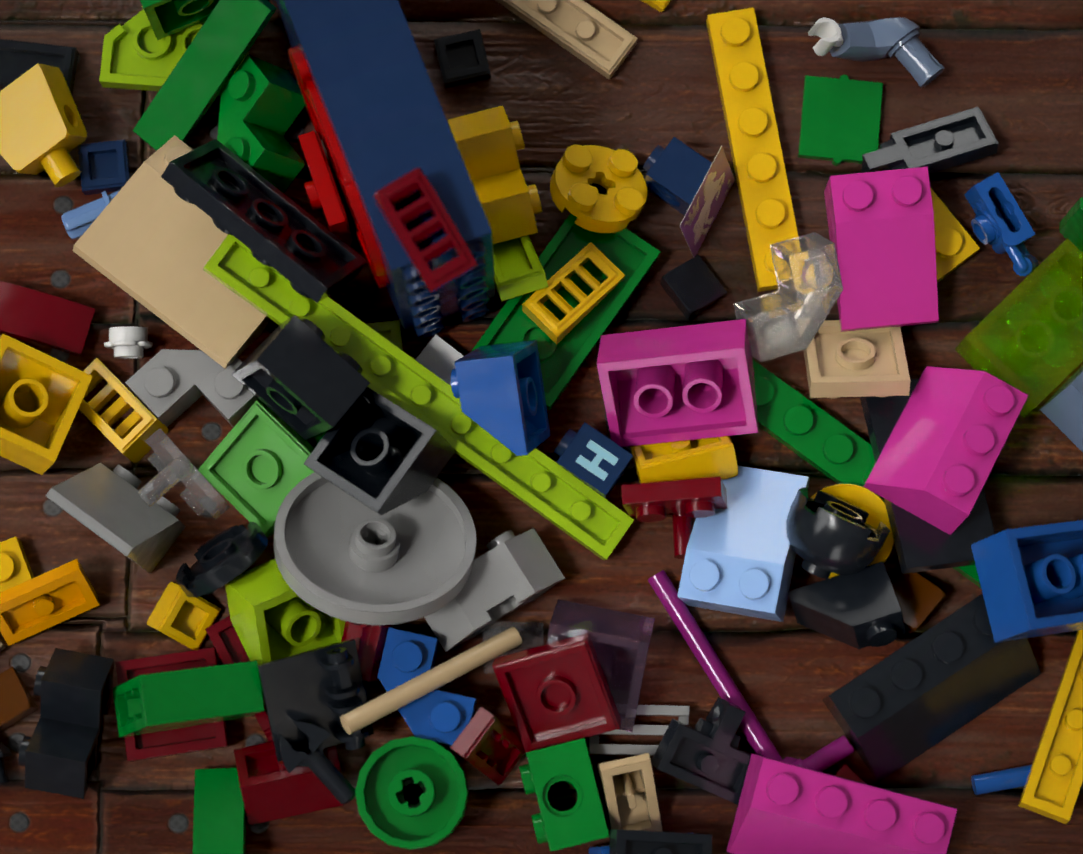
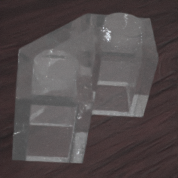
[733,232,843,362]

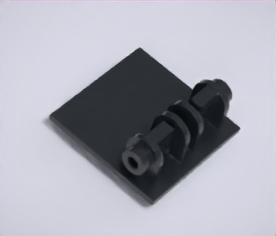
[257,639,374,762]

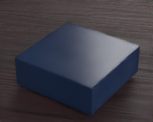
[78,139,131,195]

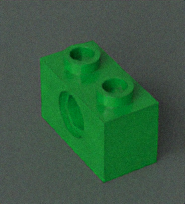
[519,738,609,852]

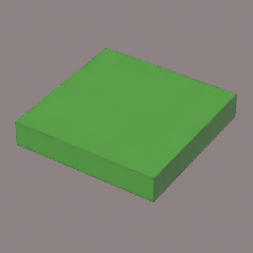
[197,399,314,537]

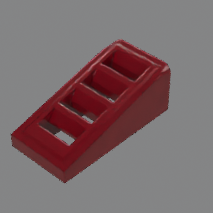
[373,167,478,294]

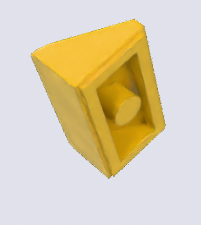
[630,436,739,483]

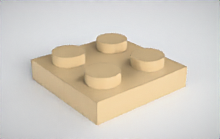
[801,320,911,399]

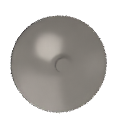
[274,472,477,625]

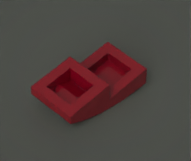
[0,281,95,356]

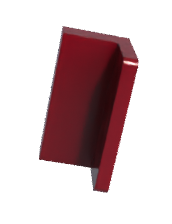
[234,741,345,825]

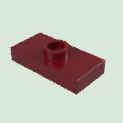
[450,707,525,786]

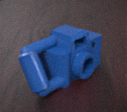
[964,172,1038,276]

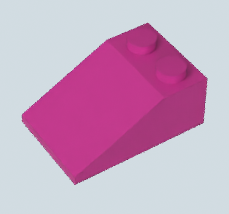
[824,166,939,332]

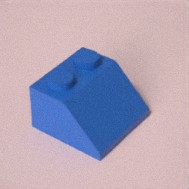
[451,340,551,456]

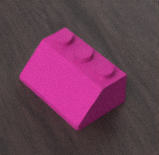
[597,319,758,447]
[863,366,1028,535]

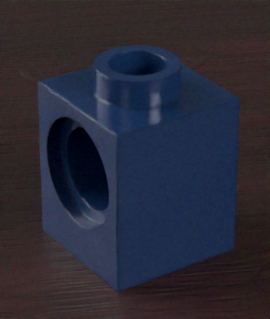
[643,137,712,216]

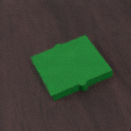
[798,74,883,166]

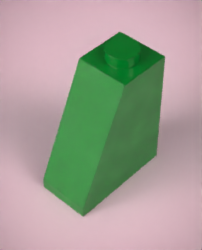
[112,661,265,738]

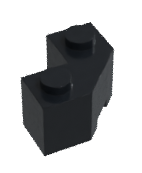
[18,648,114,799]

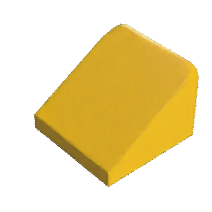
[147,582,222,650]

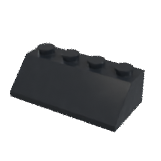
[822,593,1041,783]

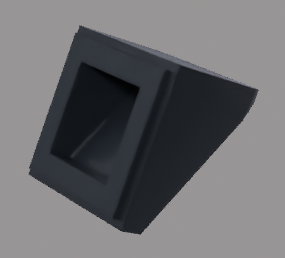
[660,255,727,322]

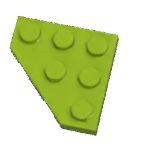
[99,7,249,96]

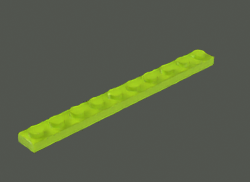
[203,234,634,560]

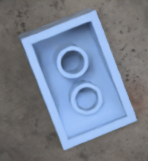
[677,465,810,622]

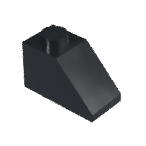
[788,561,906,649]

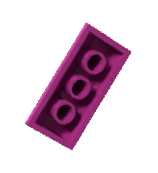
[727,754,957,854]

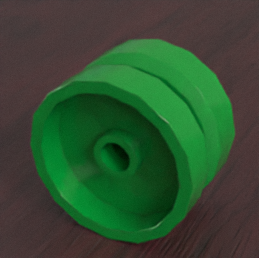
[355,736,469,850]

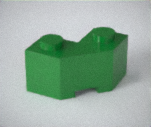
[217,55,305,193]

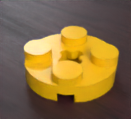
[550,144,648,233]

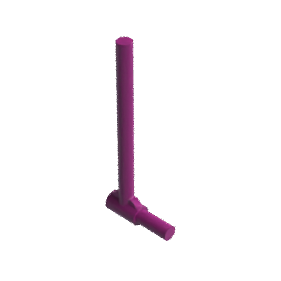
[647,570,854,772]

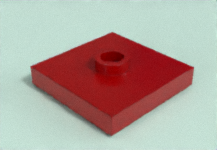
[298,131,354,246]

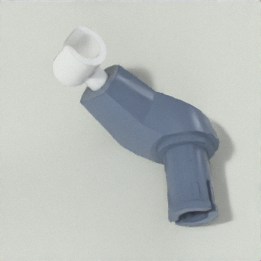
[808,17,945,88]

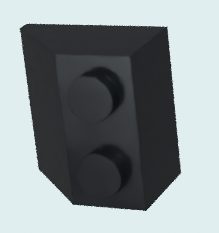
[232,315,370,440]
[304,387,456,515]

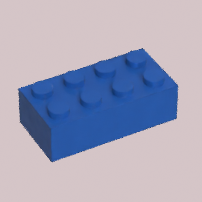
[971,520,1083,643]

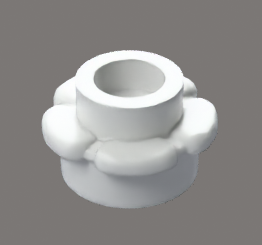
[104,326,153,359]

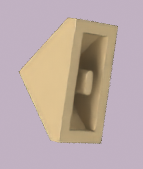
[597,753,663,832]

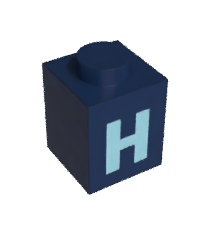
[554,422,634,499]

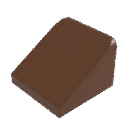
[890,568,946,634]
[0,666,39,733]

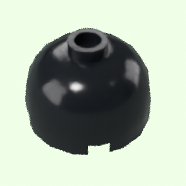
[786,487,890,579]

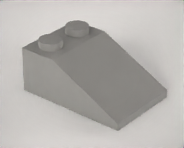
[45,463,186,574]

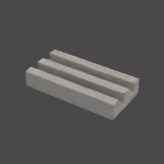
[589,704,689,756]

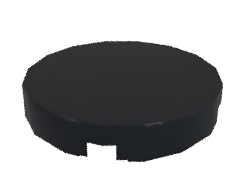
[176,522,269,598]

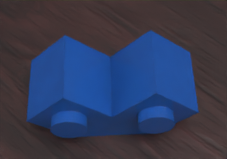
[377,628,477,747]

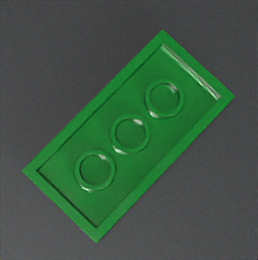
[471,213,661,411]

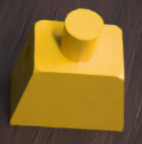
[0,63,87,187]

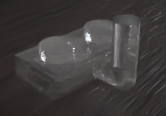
[137,428,230,520]

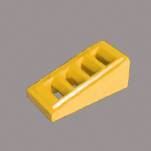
[522,242,625,344]
[79,358,168,463]

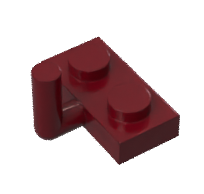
[621,477,728,559]

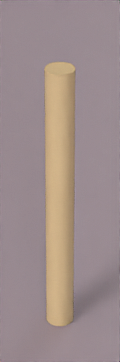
[340,627,522,735]

